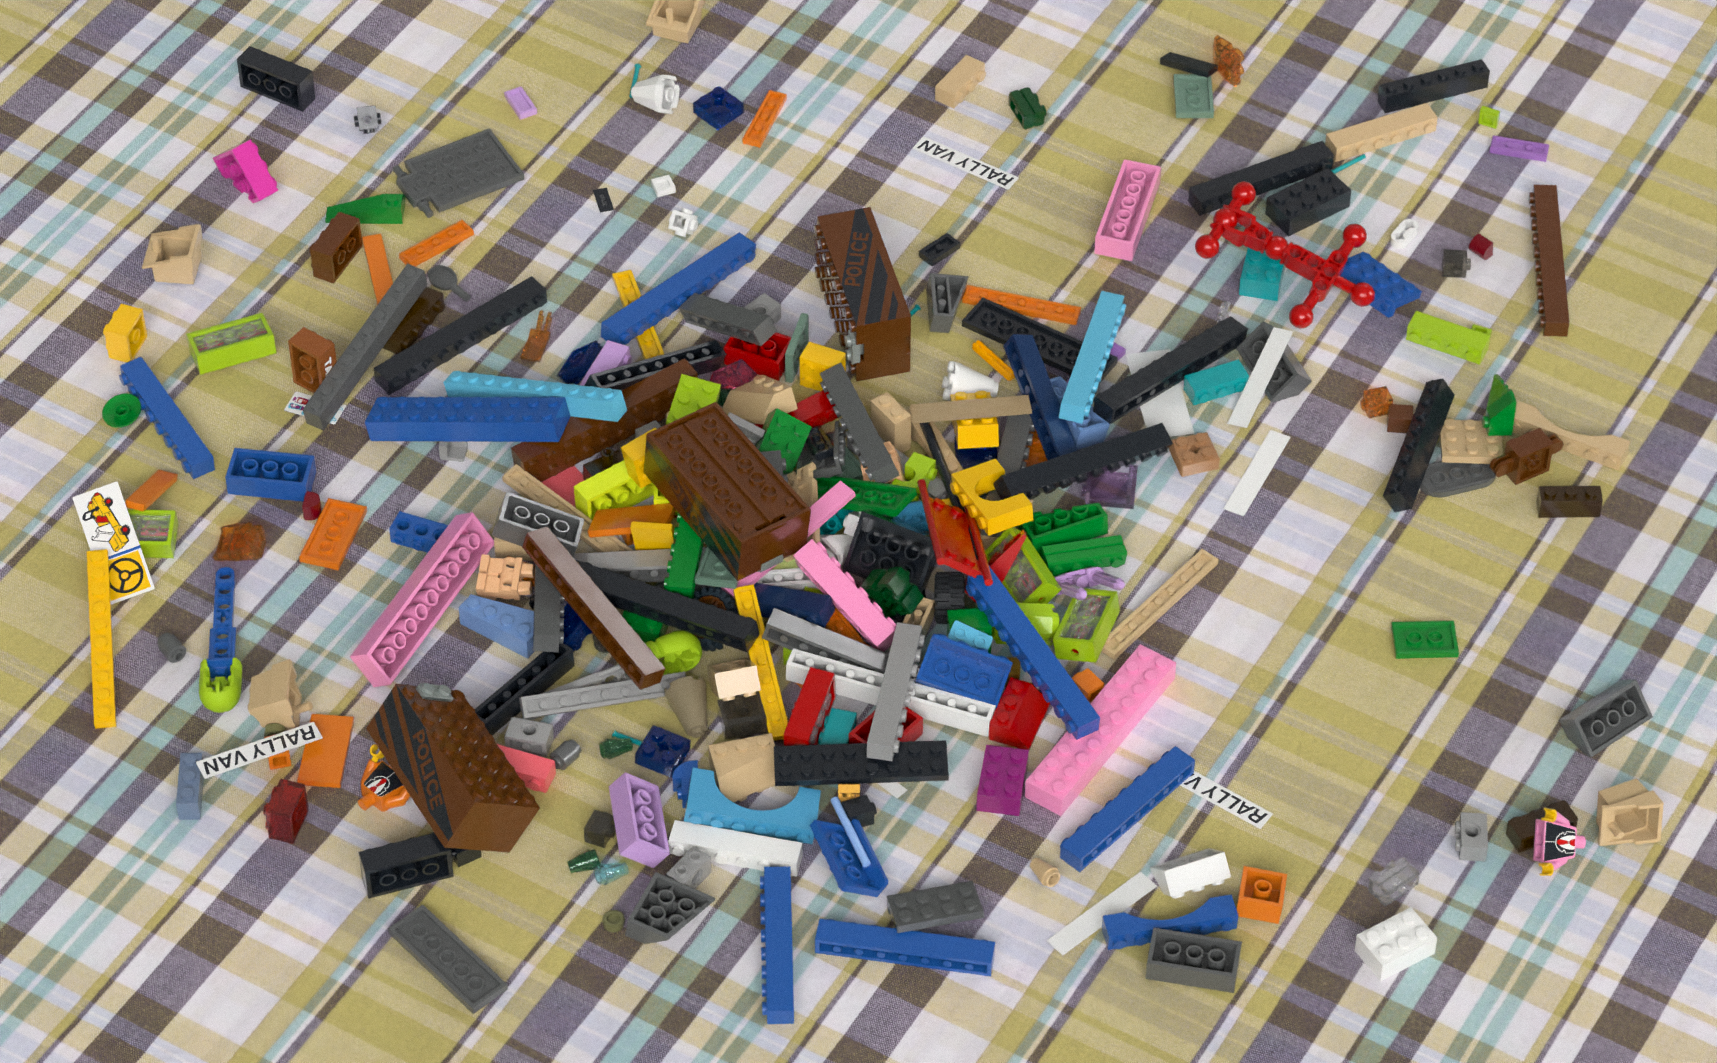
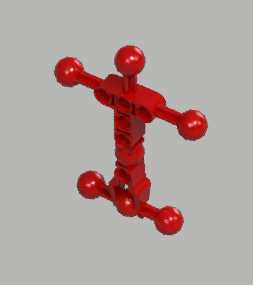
[1195,181,1375,329]

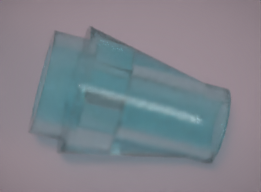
[594,862,629,885]

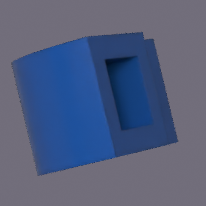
[672,760,698,808]

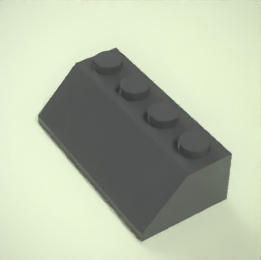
[1236,321,1312,403]
[1559,679,1653,757]

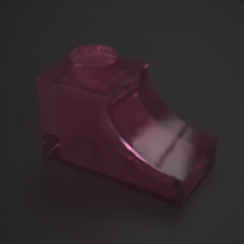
[710,359,757,390]

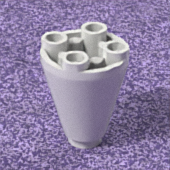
[942,361,999,401]

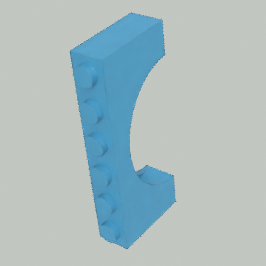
[684,767,821,844]

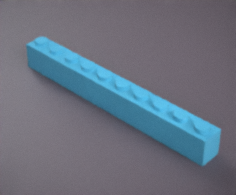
[1059,291,1126,424]
[443,371,627,422]

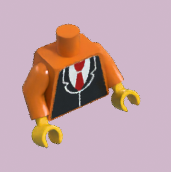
[358,744,411,812]

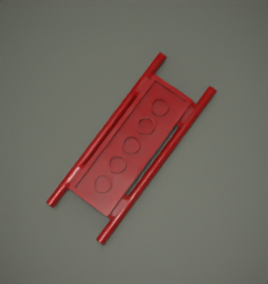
[917,479,993,586]

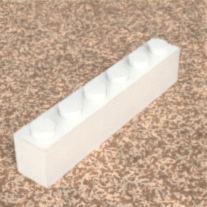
[668,820,803,877]

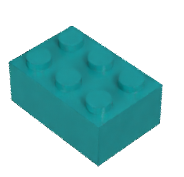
[1239,247,1285,301]

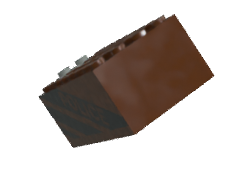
[814,207,911,382]
[644,402,811,581]
[366,683,540,853]

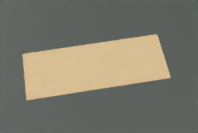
[910,395,1032,423]

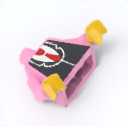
[1533,807,1586,876]

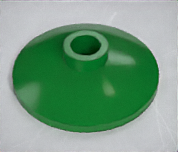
[102,393,141,428]

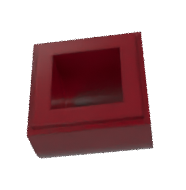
[1469,233,1493,260]
[302,491,322,521]

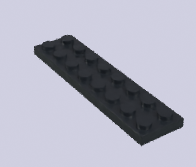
[962,298,1118,384]
[774,740,949,787]

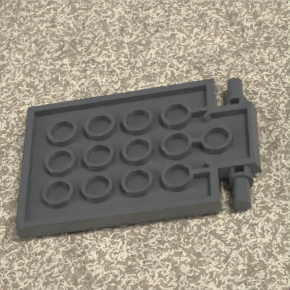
[393,128,525,218]

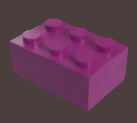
[976,745,1029,816]

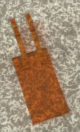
[520,310,553,362]

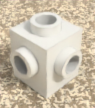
[668,208,698,237]

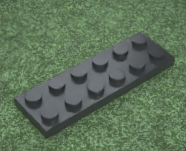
[388,905,508,1014]

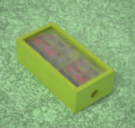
[186,313,277,375]
[89,509,179,559]
[985,527,1062,604]
[1053,588,1120,663]

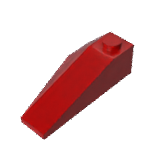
[964,530,1027,604]

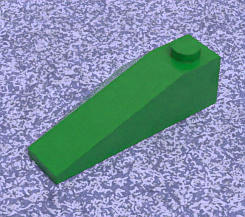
[325,194,406,224]
[1482,374,1517,436]

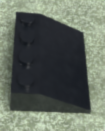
[842,510,936,593]

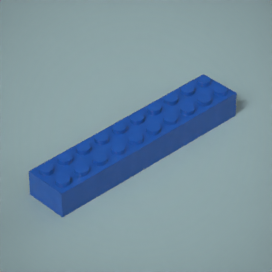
[365,397,571,442]

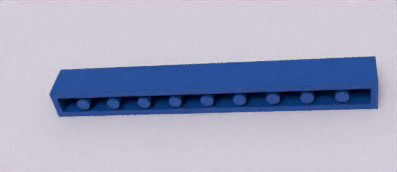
[600,232,756,345]
[966,566,1100,740]

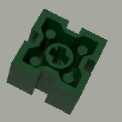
[861,566,924,617]

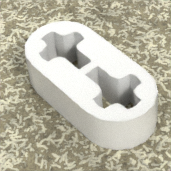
[1390,219,1418,249]

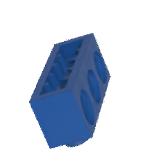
[389,511,448,553]

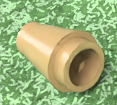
[1030,858,1060,887]

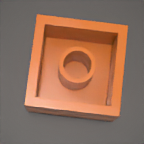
[1236,866,1287,924]

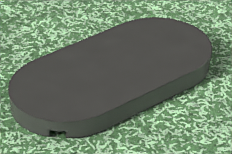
[1420,461,1496,498]

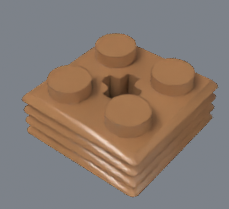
[1169,432,1220,477]

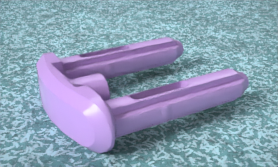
[1054,567,1125,600]

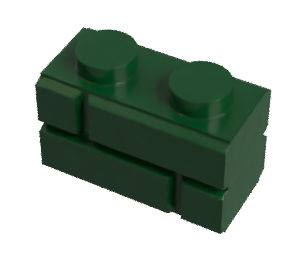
[1009,87,1047,130]

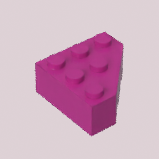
[213,139,278,203]

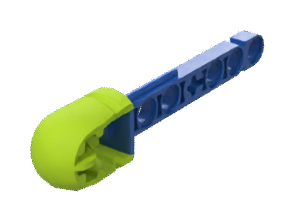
[199,567,242,713]

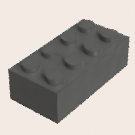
[492,491,585,557]
[1145,928,1242,993]

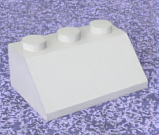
[1150,848,1231,898]

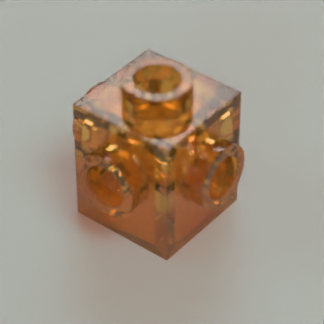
[1360,386,1393,418]

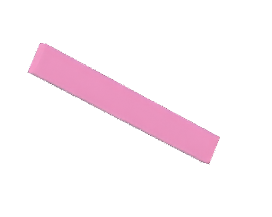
[721,481,856,599]

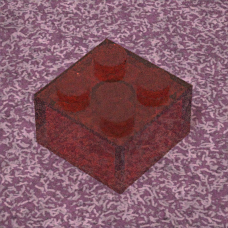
[263,779,309,844]

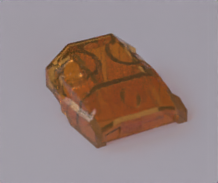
[1213,35,1244,87]
[212,522,266,561]

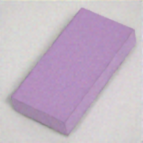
[504,86,537,120]

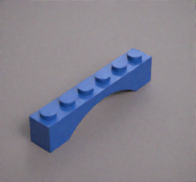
[1102,894,1238,950]

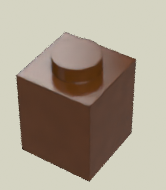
[1387,404,1414,433]

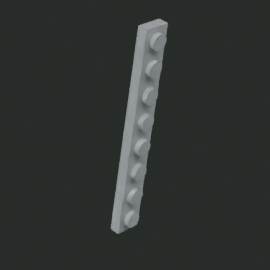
[519,672,686,719]

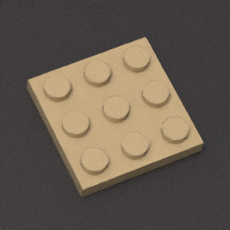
[1439,419,1503,464]

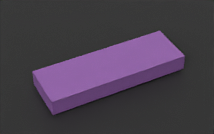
[1489,135,1549,162]

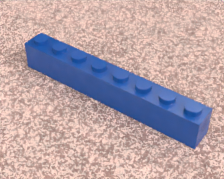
[119,357,215,479]
[1060,746,1195,873]
[760,866,794,1024]
[815,919,995,976]

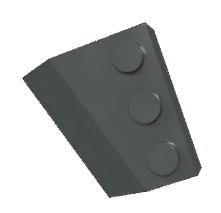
[625,872,715,944]

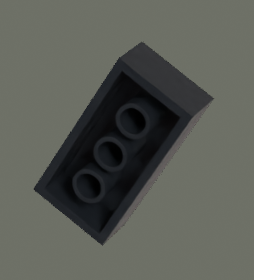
[237,46,316,112]
[1265,168,1352,237]
[358,832,454,899]

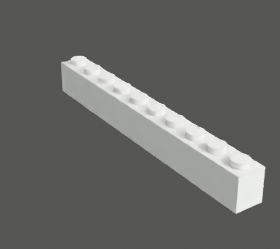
[786,648,996,737]

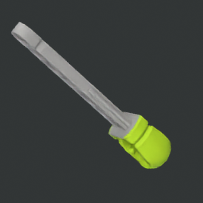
[520,630,702,720]

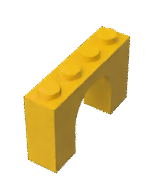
[950,459,1033,536]

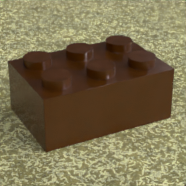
[309,212,363,284]

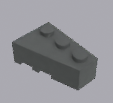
[926,273,969,333]

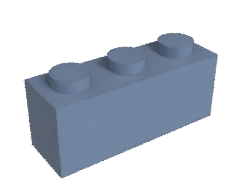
[176,752,204,820]

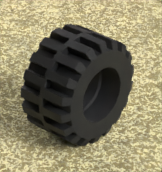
[934,572,965,624]

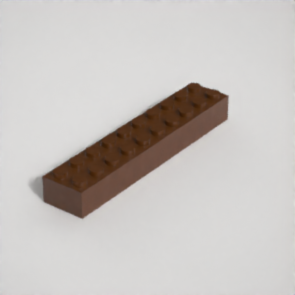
[511,358,698,482]

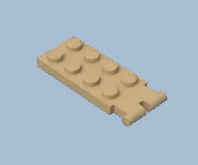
[784,462,821,562]

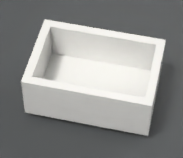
[1354,907,1437,982]

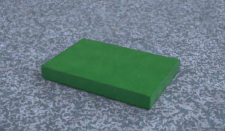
[1391,621,1459,659]

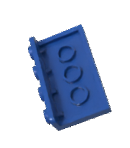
[1340,252,1422,318]
[915,634,1013,710]
[810,819,888,897]

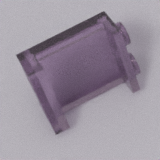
[1081,465,1138,509]

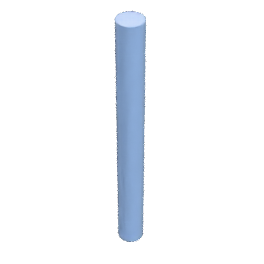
[830,797,871,867]

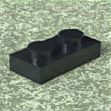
[919,233,960,266]

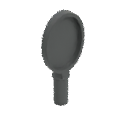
[428,265,471,302]

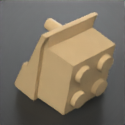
[646,0,705,44]
[142,224,203,284]
[248,659,313,731]
[1596,778,1664,846]

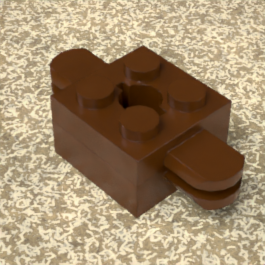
[1489,428,1564,485]

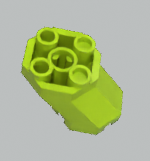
[992,602,1059,646]

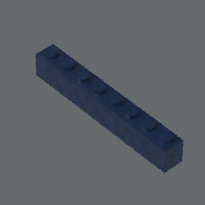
[1003,334,1078,460]

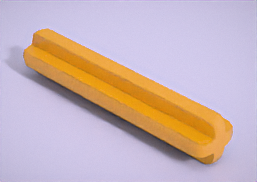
[972,340,1015,381]

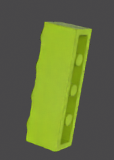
[1406,311,1490,365]

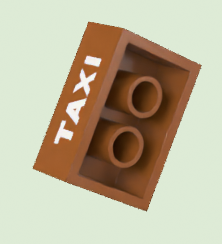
[288,327,337,393]

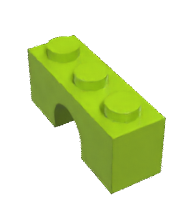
[892,452,938,502]

